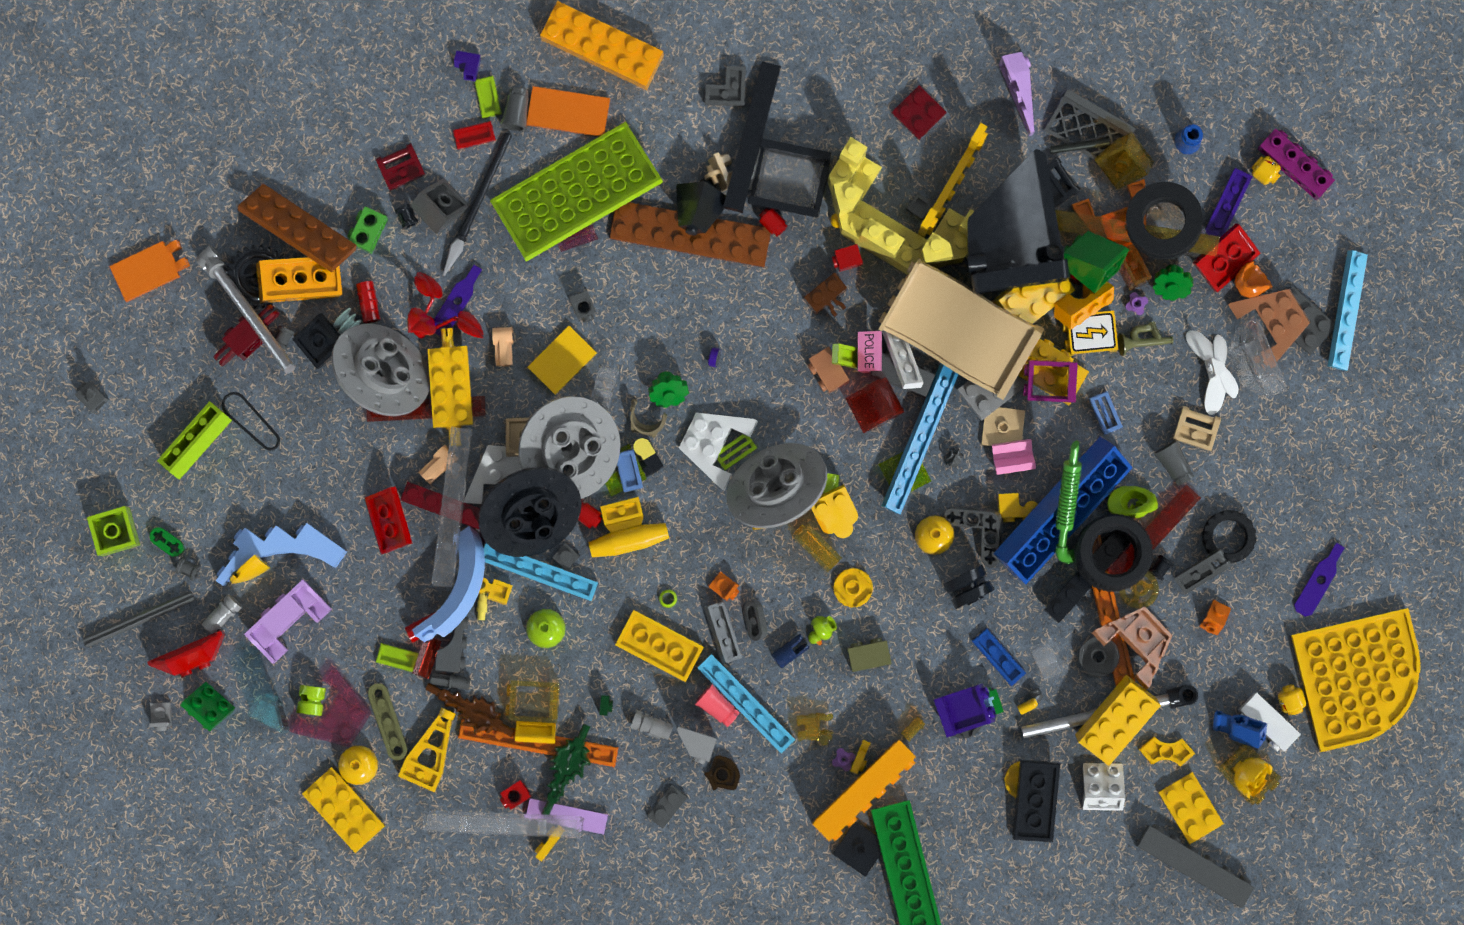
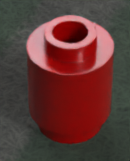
[759,208,788,237]
[578,501,602,529]

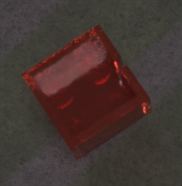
[845,377,904,433]

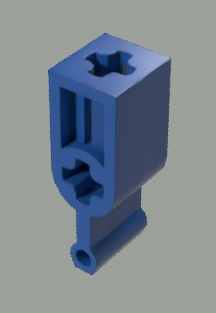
[1213,710,1267,749]

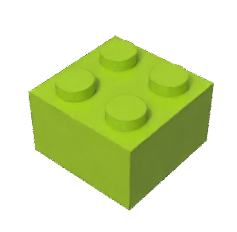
[87,506,140,557]

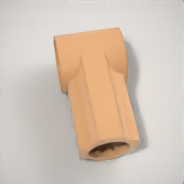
[492,327,514,367]
[418,445,459,485]

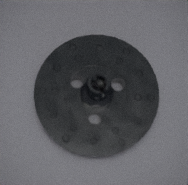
[478,467,582,557]

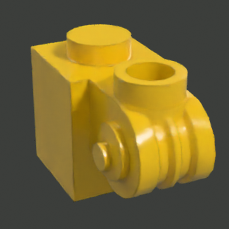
[997,493,1038,522]

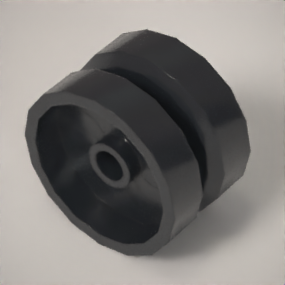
[943,565,994,609]

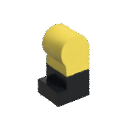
[634,438,664,477]

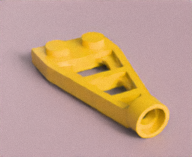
[398,707,456,792]

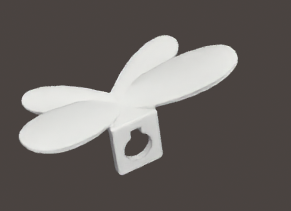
[1186,331,1239,415]

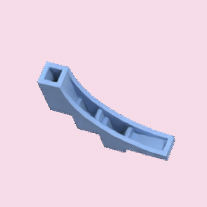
[216,523,347,586]

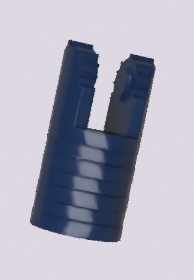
[771,634,810,669]

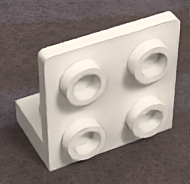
[1083,763,1125,811]

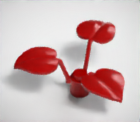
[407,272,484,339]

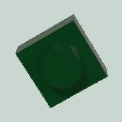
[599,695,613,716]

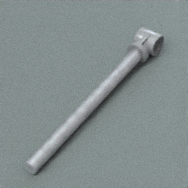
[195,245,295,373]

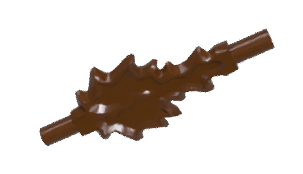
[425,683,515,737]

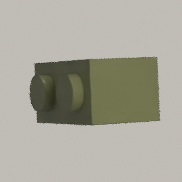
[847,638,892,672]

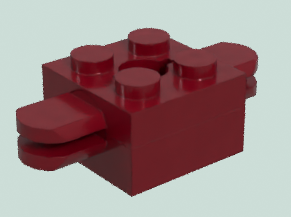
[213,304,280,367]

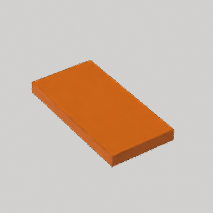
[527,86,610,137]

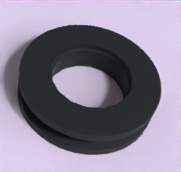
[1126,182,1203,260]

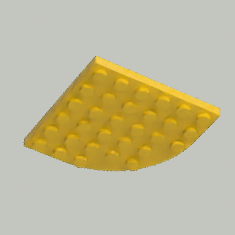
[1291,608,1421,752]

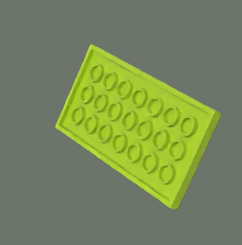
[490,122,663,262]

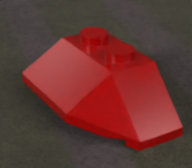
[147,630,225,678]

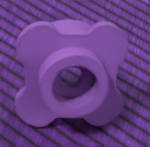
[1125,292,1148,315]
[832,748,855,771]

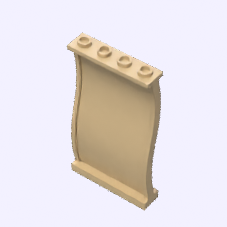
[878,258,1044,400]

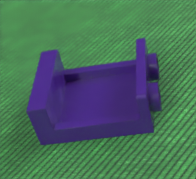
[934,683,996,738]

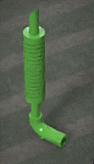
[1055,440,1082,564]

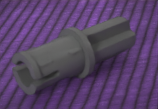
[430,672,471,690]

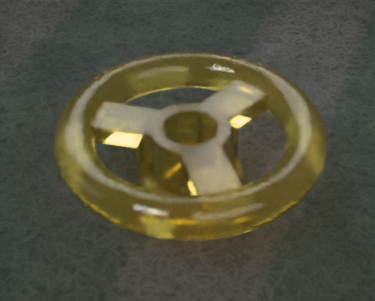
[1119,571,1159,609]

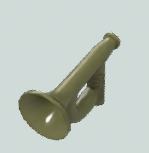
[1118,321,1174,356]

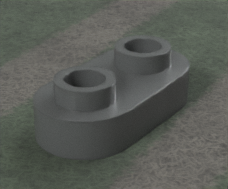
[744,600,767,641]

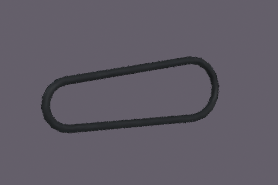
[222,392,280,451]

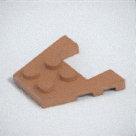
[1228,289,1311,370]
[1092,607,1173,690]

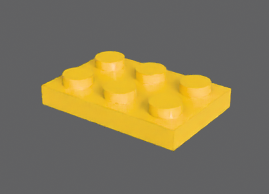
[1158,772,1224,844]

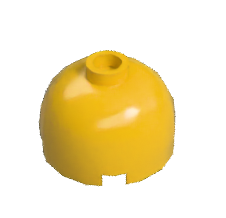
[915,515,954,555]
[338,745,378,785]
[1234,757,1272,798]

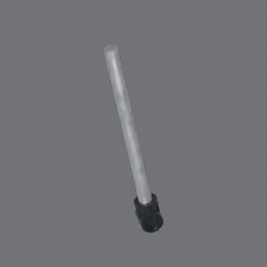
[1021,685,1198,738]

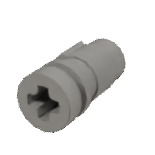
[202,594,242,634]
[630,710,673,740]

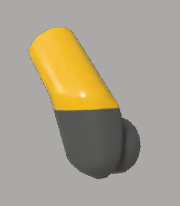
[1017,688,1043,715]

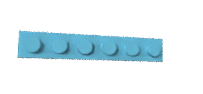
[1328,250,1368,370]
[484,543,598,601]
[698,654,795,753]

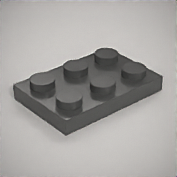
[1290,286,1335,355]

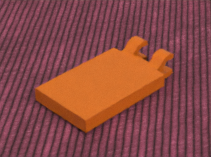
[109,240,190,302]

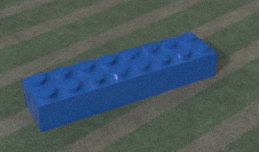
[993,436,1133,585]

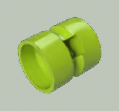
[296,685,326,716]

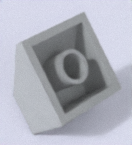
[677,727,717,764]

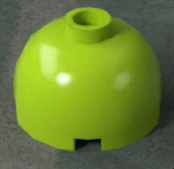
[526,609,566,648]

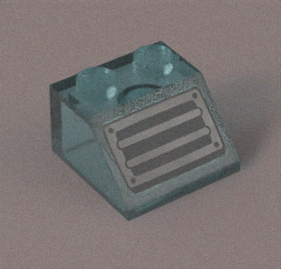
[247,692,290,734]

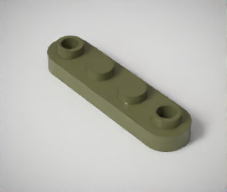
[368,683,408,760]

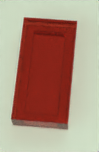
[412,638,442,679]

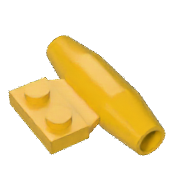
[588,497,669,558]

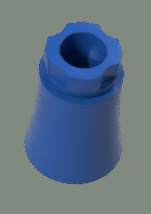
[1174,124,1203,154]

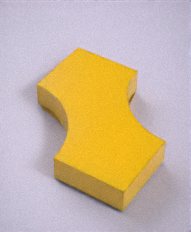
[1138,736,1195,767]

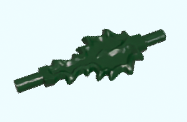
[541,723,591,818]

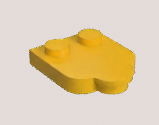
[811,484,858,538]

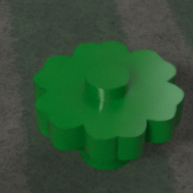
[1153,264,1193,301]
[648,371,689,408]

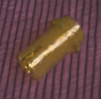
[901,716,926,742]

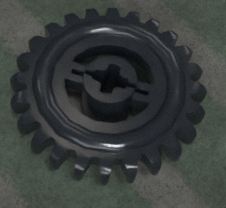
[225,245,284,309]

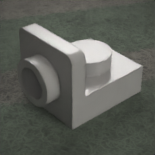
[149,702,172,731]

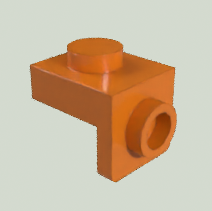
[1200,599,1231,635]

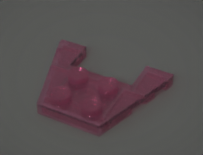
[289,665,372,747]

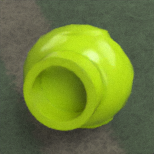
[808,616,837,645]

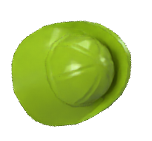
[1107,486,1158,518]

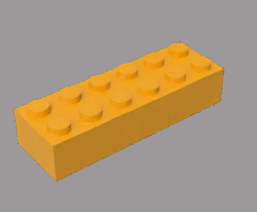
[540,1,664,90]
[812,739,916,841]

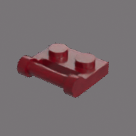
[376,143,425,191]

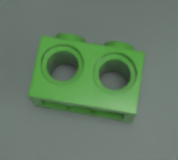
[347,207,388,254]

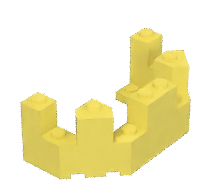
[828,137,975,275]

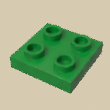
[180,682,235,732]

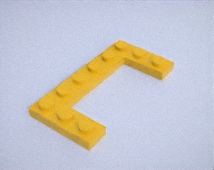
[918,123,988,238]

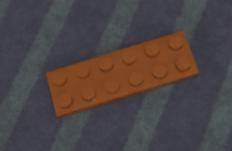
[238,183,357,272]

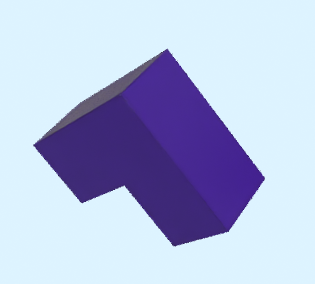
[454,51,481,82]

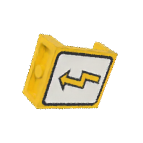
[1062,310,1118,356]

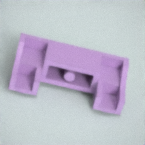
[244,580,332,664]

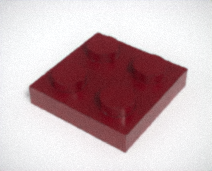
[891,85,947,140]

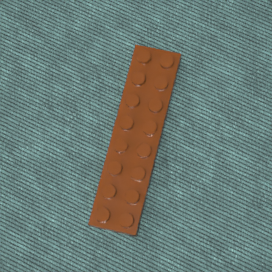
[610,202,771,268]

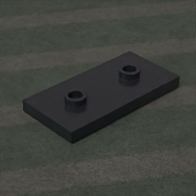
[1012,760,1061,842]

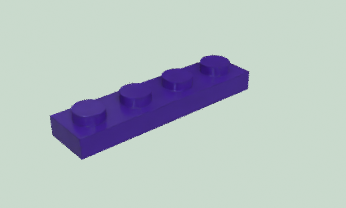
[1201,168,1253,245]

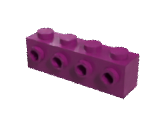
[1257,128,1335,201]

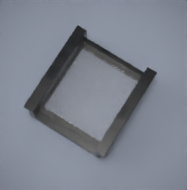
[748,138,831,218]

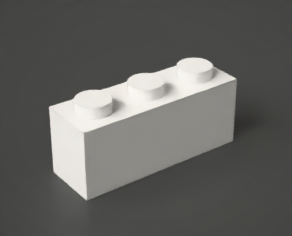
[1238,693,1301,752]

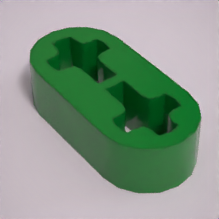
[149,527,184,557]

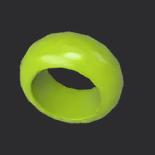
[659,589,677,608]

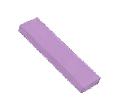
[526,798,608,834]

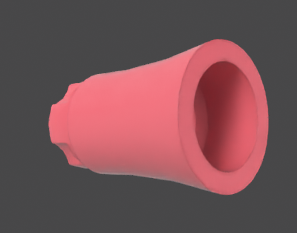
[694,684,740,727]

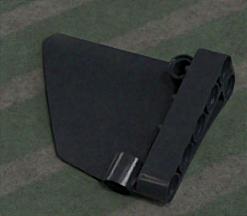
[966,149,1071,294]

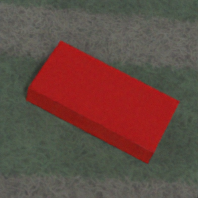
[453,121,496,150]

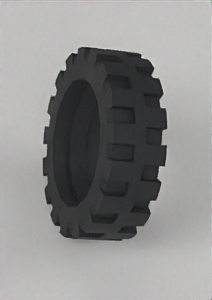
[1202,510,1257,563]

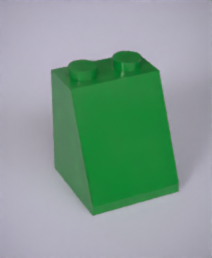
[1064,231,1130,293]

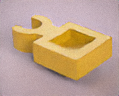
[479,578,513,605]
[850,740,871,774]

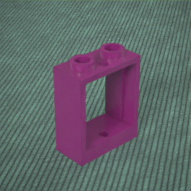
[1023,360,1078,403]

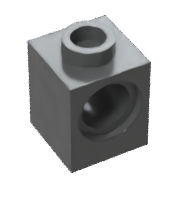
[569,290,597,323]

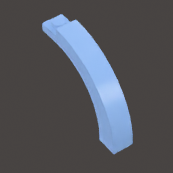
[412,526,485,642]

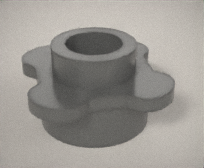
[945,448,963,468]

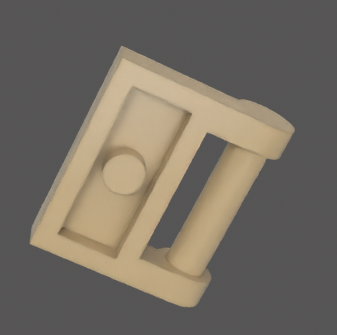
[1173,406,1221,451]

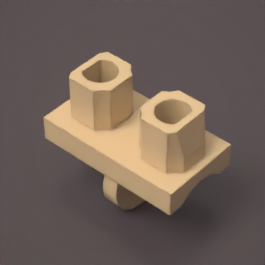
[704,152,733,192]

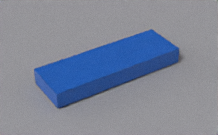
[972,628,1026,686]

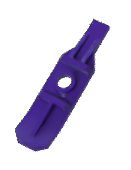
[434,265,482,337]
[1294,543,1345,616]

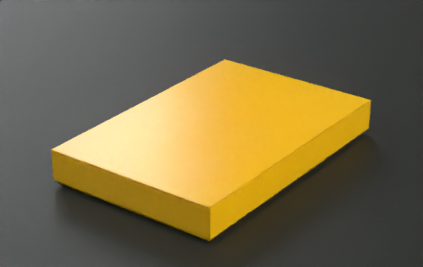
[527,326,597,395]

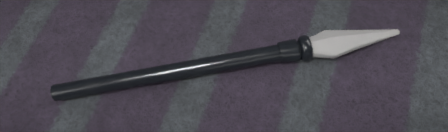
[443,133,512,276]

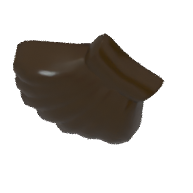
[704,755,740,791]

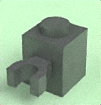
[75,381,109,413]

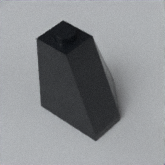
[676,181,726,236]

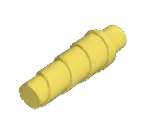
[476,583,488,621]

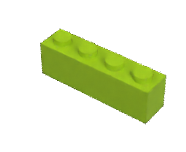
[157,401,232,480]

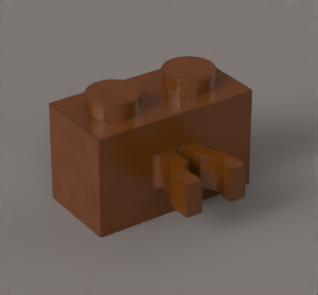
[804,272,847,318]

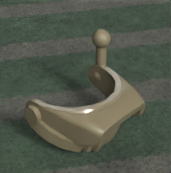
[630,399,667,438]

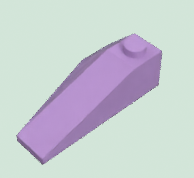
[999,52,1034,136]

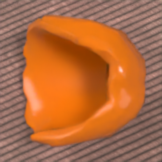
[1234,261,1273,298]

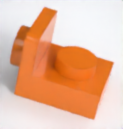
[708,571,740,601]

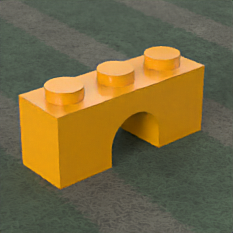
[1054,282,1114,330]

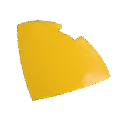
[230,555,270,584]

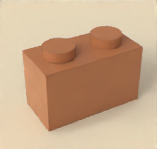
[807,347,850,394]

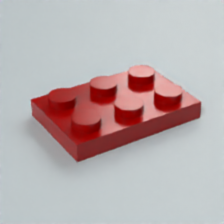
[1193,223,1261,293]
[365,486,412,554]

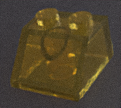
[1095,132,1154,190]

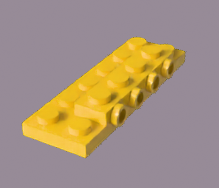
[1018,339,1089,406]

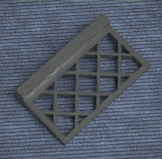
[1044,89,1136,170]

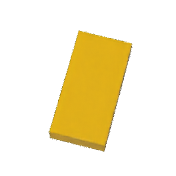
[515,721,556,744]

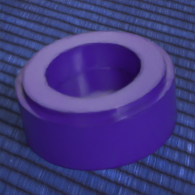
[708,347,721,368]

